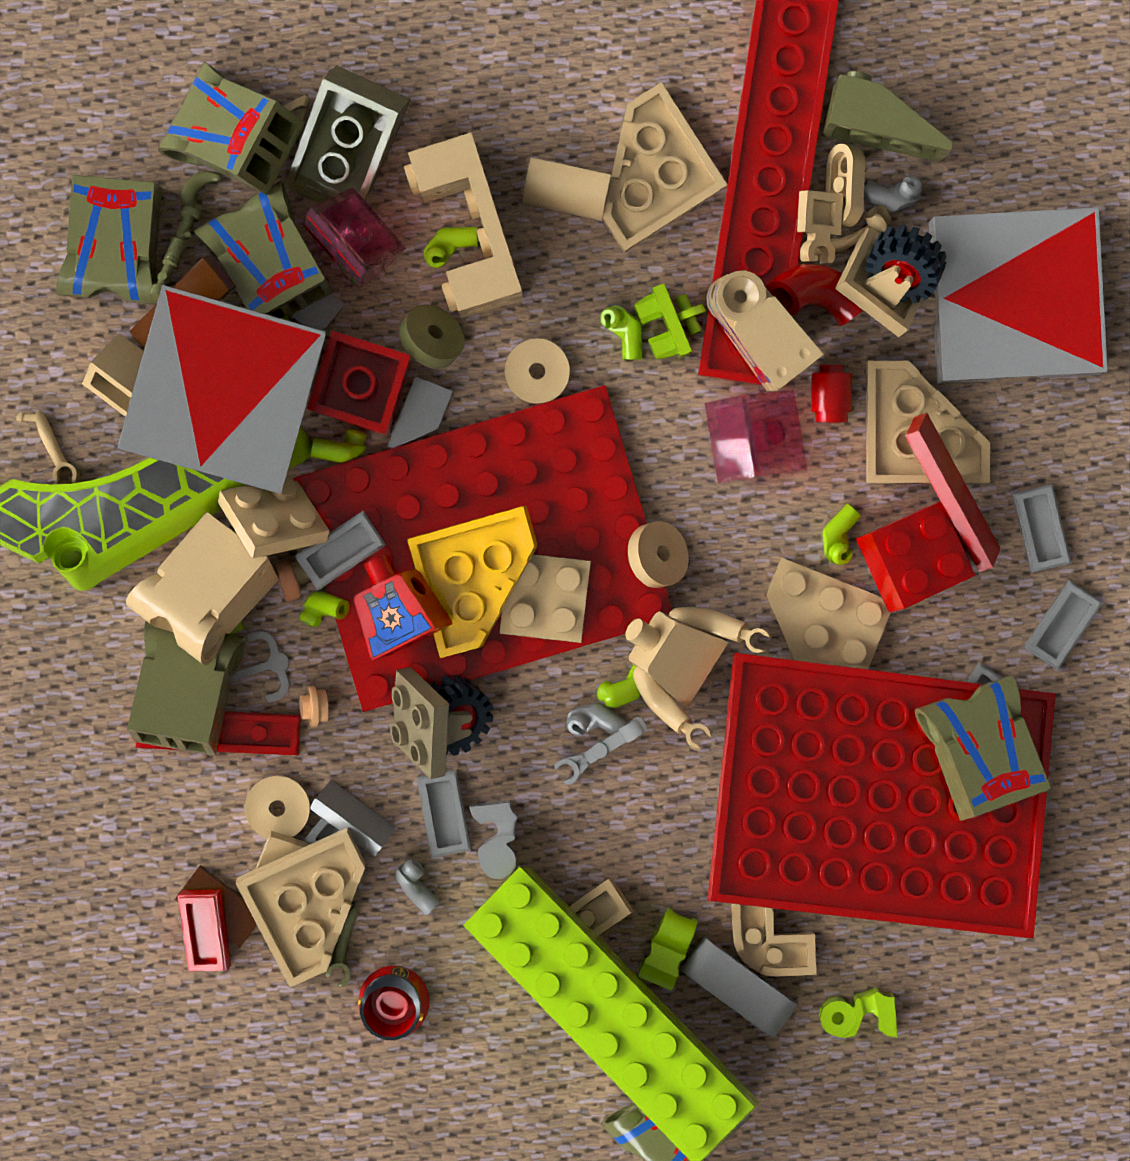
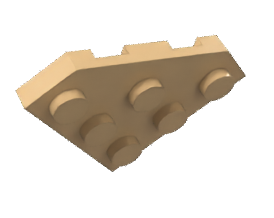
[602,82,727,253]
[866,361,990,484]
[766,557,891,669]
[236,827,366,988]

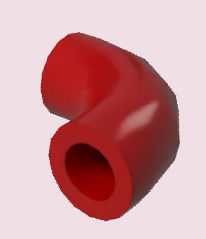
[766,264,863,326]

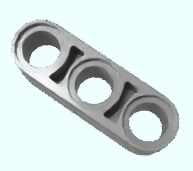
[680,935,799,1038]

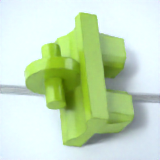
[634,283,706,360]

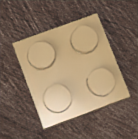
[218,476,329,559]
[500,555,591,643]

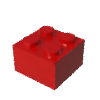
[307,331,413,437]
[856,501,975,613]

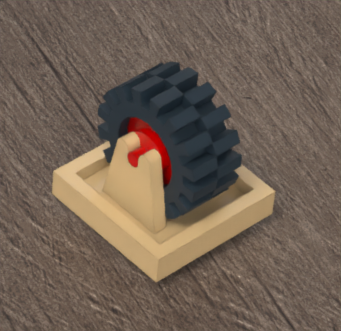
[835,225,947,337]

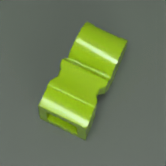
[636,907,698,991]
[819,987,898,1038]

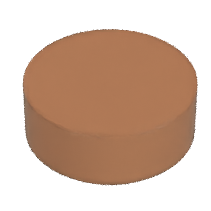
[274,559,302,603]

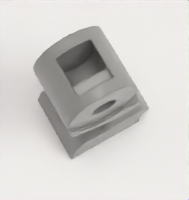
[469,800,518,879]

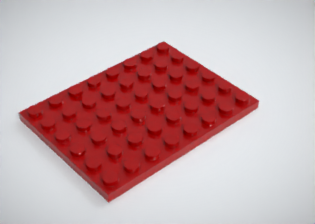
[293,385,672,712]
[707,653,1056,939]

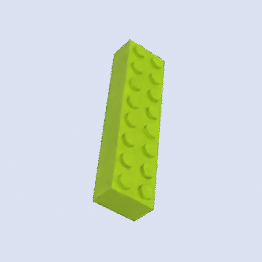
[463,867,761,1161]

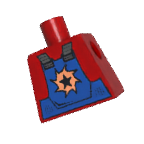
[354,555,453,661]

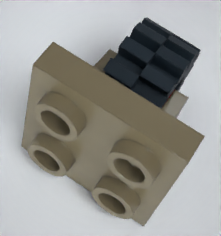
[390,667,493,779]

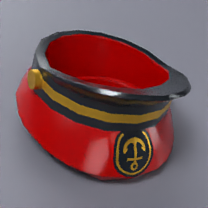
[358,965,429,1041]

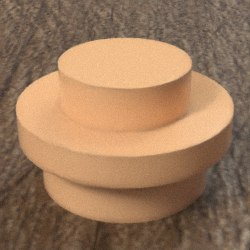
[299,686,328,727]

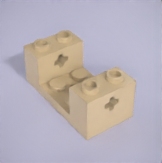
[404,133,523,319]

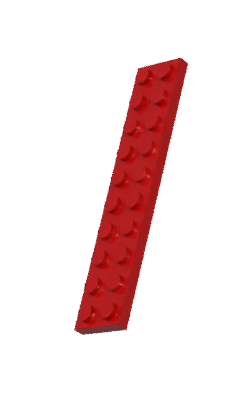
[697,0,839,386]

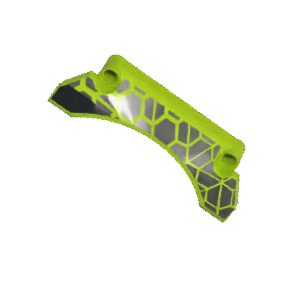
[0,315,312,591]

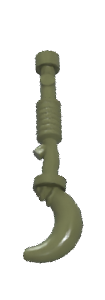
[149,171,222,301]

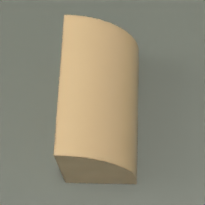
[522,157,611,221]
[82,333,144,417]

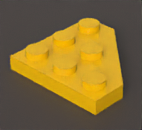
[407,506,538,658]

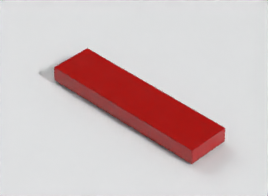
[905,413,1001,572]
[135,711,301,756]

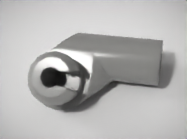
[864,176,923,212]
[566,702,627,736]
[395,859,441,916]

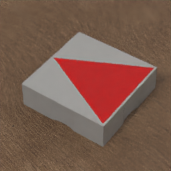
[928,207,1108,384]
[117,285,326,494]

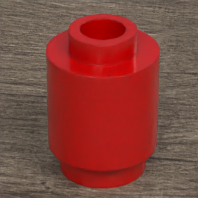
[811,365,852,423]

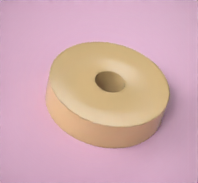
[505,338,570,404]
[628,521,689,588]
[245,775,311,839]

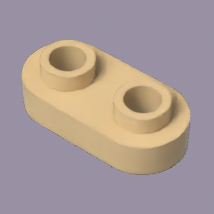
[825,144,866,227]

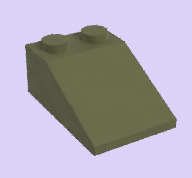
[284,65,411,220]
[822,71,953,163]

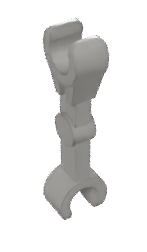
[554,716,647,785]

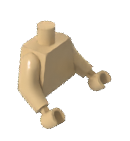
[625,607,772,751]

